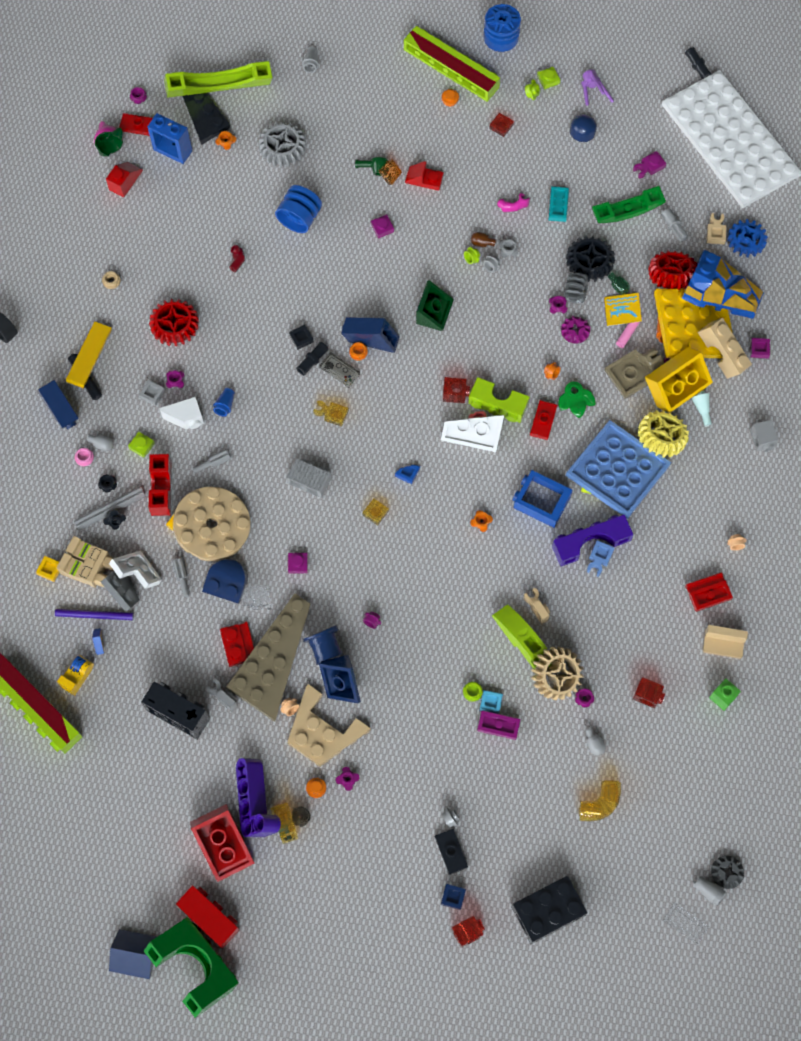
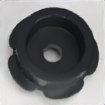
[98,474,117,493]

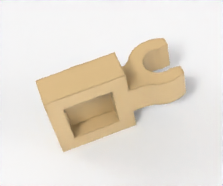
[524,588,550,625]

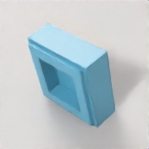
[480,690,503,714]

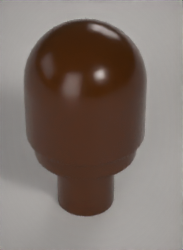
[471,232,496,248]

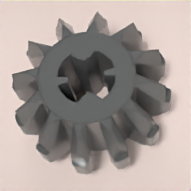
[565,272,588,303]

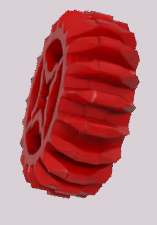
[648,250,697,290]
[149,298,199,347]

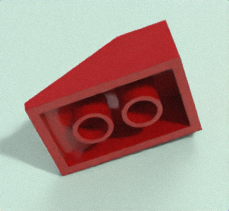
[190,804,255,882]

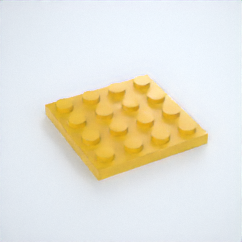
[654,289,733,358]

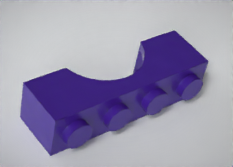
[552,515,634,567]

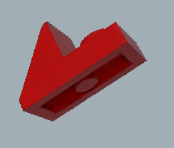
[405,161,444,191]

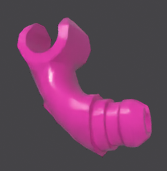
[497,193,530,212]

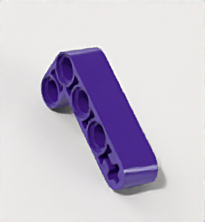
[236,758,281,837]

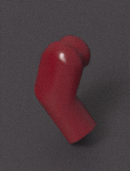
[229,245,245,272]

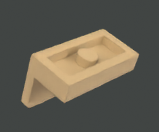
[703,625,748,659]

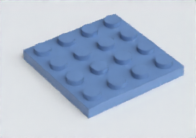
[566,420,672,519]

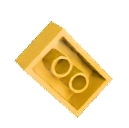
[645,347,713,413]

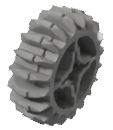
[258,121,306,168]

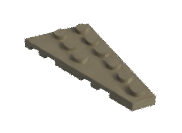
[226,593,311,722]

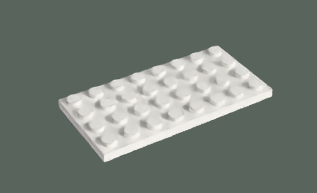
[662,70,801,208]

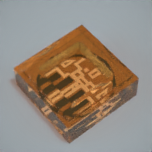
[379,159,402,185]

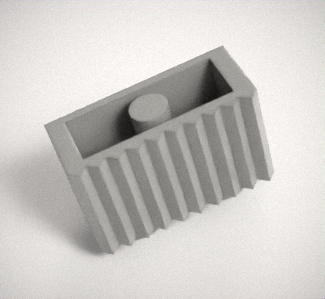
[286,459,331,498]

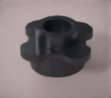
[103,509,126,530]

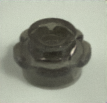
[291,806,311,827]

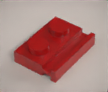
[685,572,733,612]
[220,622,254,667]

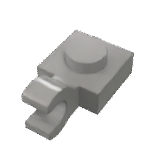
[206,679,237,712]

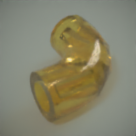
[579,780,621,822]

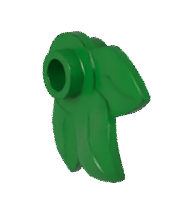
[558,381,596,418]

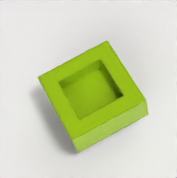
[537,67,560,90]
[128,432,155,458]

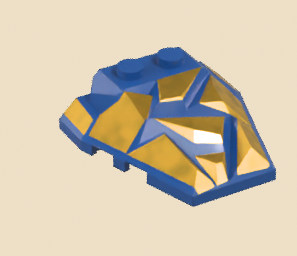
[682,250,764,319]

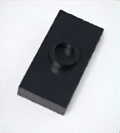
[434,829,468,875]

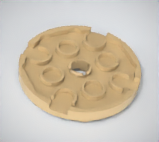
[173,487,250,561]

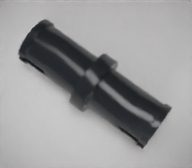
[685,47,712,79]
[296,342,329,376]

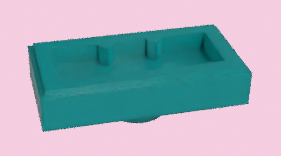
[548,186,569,222]

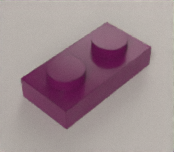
[477,711,521,740]

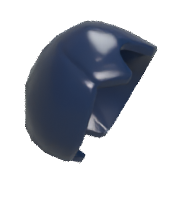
[570,114,597,142]

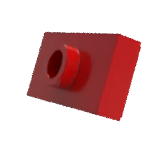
[119,113,153,136]
[530,400,558,440]

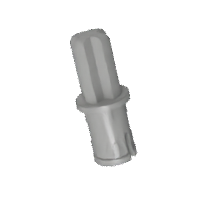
[661,208,688,242]

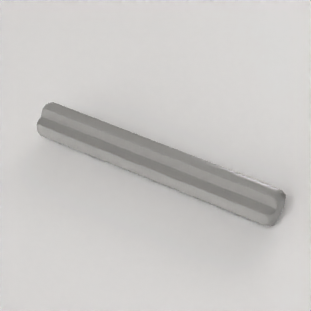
[74,487,145,530]

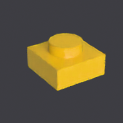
[36,556,59,582]

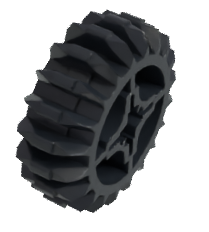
[566,235,615,282]

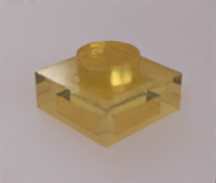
[362,498,389,526]

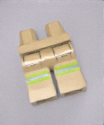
[57,536,114,588]

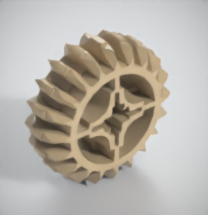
[531,646,584,700]

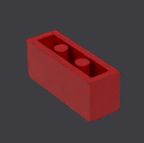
[176,885,239,949]

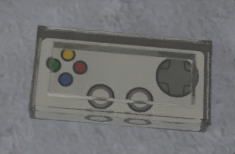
[319,352,360,388]

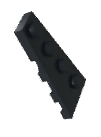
[182,93,231,145]

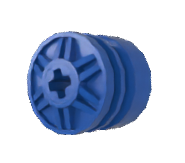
[483,4,521,52]
[275,185,322,233]

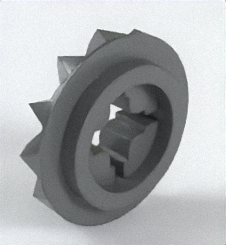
[711,855,745,889]

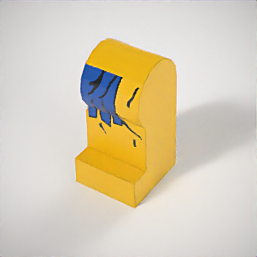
[57,655,94,696]

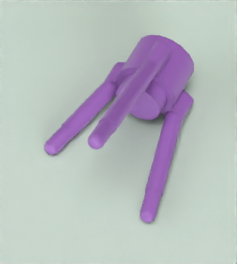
[581,69,614,106]

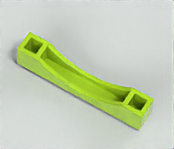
[164,61,272,98]

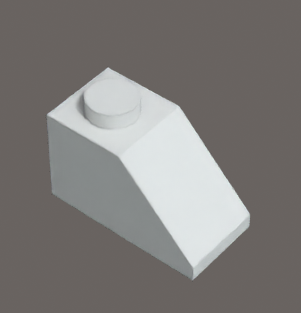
[159,397,204,429]

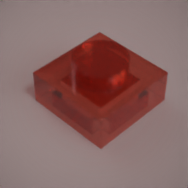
[489,112,514,137]

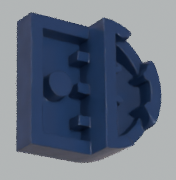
[202,559,248,604]

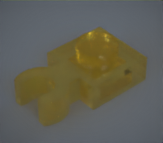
[313,400,349,427]

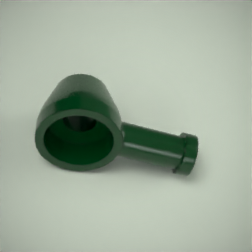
[355,157,389,176]

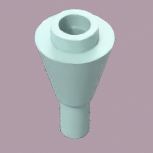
[691,391,712,426]

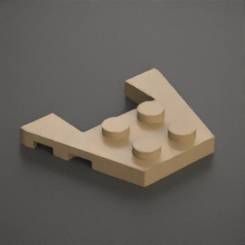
[287,684,371,767]

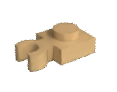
[707,213,726,245]

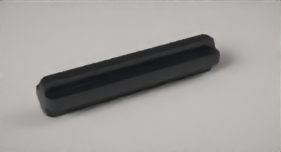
[68,353,102,400]

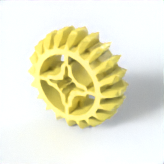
[637,410,689,458]

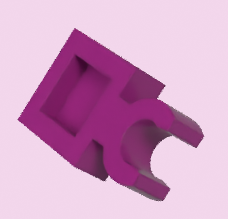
[633,151,667,179]

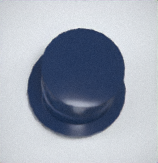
[303,625,344,665]

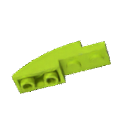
[492,604,552,669]

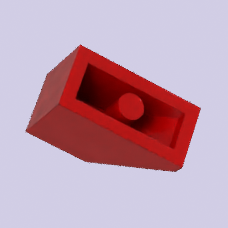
[106,161,143,197]

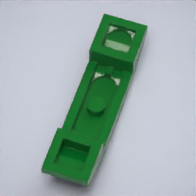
[592,186,666,223]

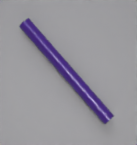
[55,609,134,621]

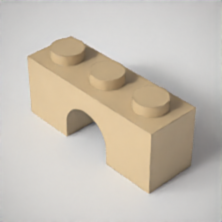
[698,318,752,379]

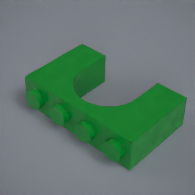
[144,917,239,1018]

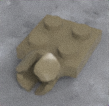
[604,348,664,399]

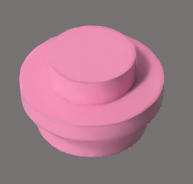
[75,448,94,466]

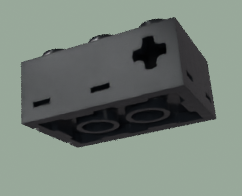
[141,681,210,740]
[511,875,588,945]

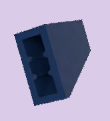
[341,317,399,353]
[37,380,79,430]

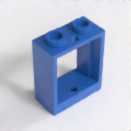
[147,113,192,164]
[512,470,573,528]

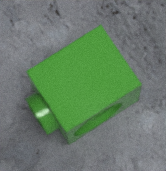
[709,678,741,711]

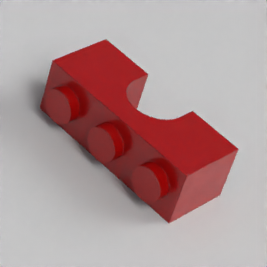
[148,454,172,516]

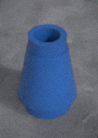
[213,388,235,417]

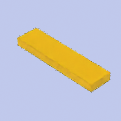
[66,321,112,388]

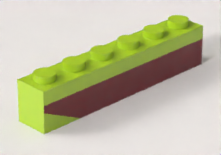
[404,26,500,102]
[0,653,82,754]

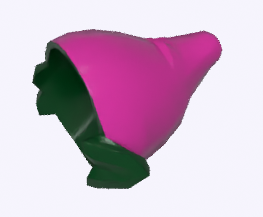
[94,121,123,157]

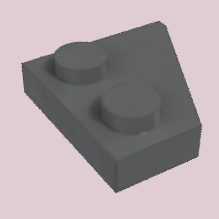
[101,571,139,612]

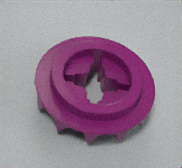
[561,316,590,344]

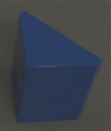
[319,655,361,704]
[109,929,156,980]

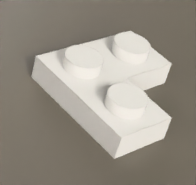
[109,551,162,589]

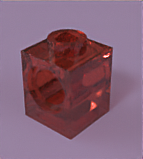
[443,377,470,403]
[632,677,665,709]
[451,916,485,948]

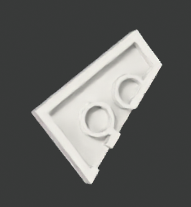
[441,415,504,452]

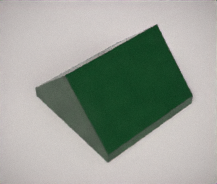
[416,280,454,331]

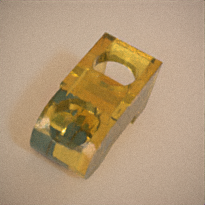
[270,802,298,844]

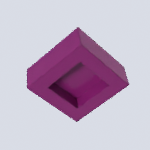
[371,214,394,239]
[750,338,770,359]
[288,553,308,574]

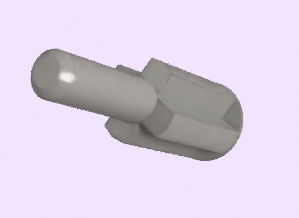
[193,449,230,473]
[172,558,189,598]

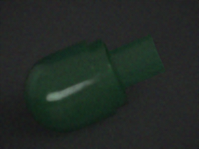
[608,272,630,295]

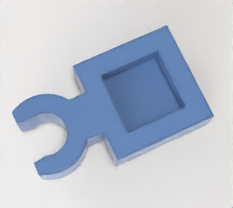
[587,540,615,577]

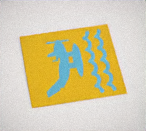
[604,293,642,326]

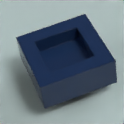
[441,884,466,911]

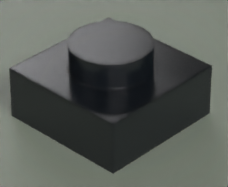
[289,325,314,350]

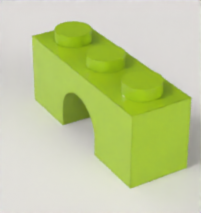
[468,377,530,423]

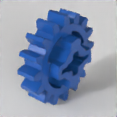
[727,219,768,258]

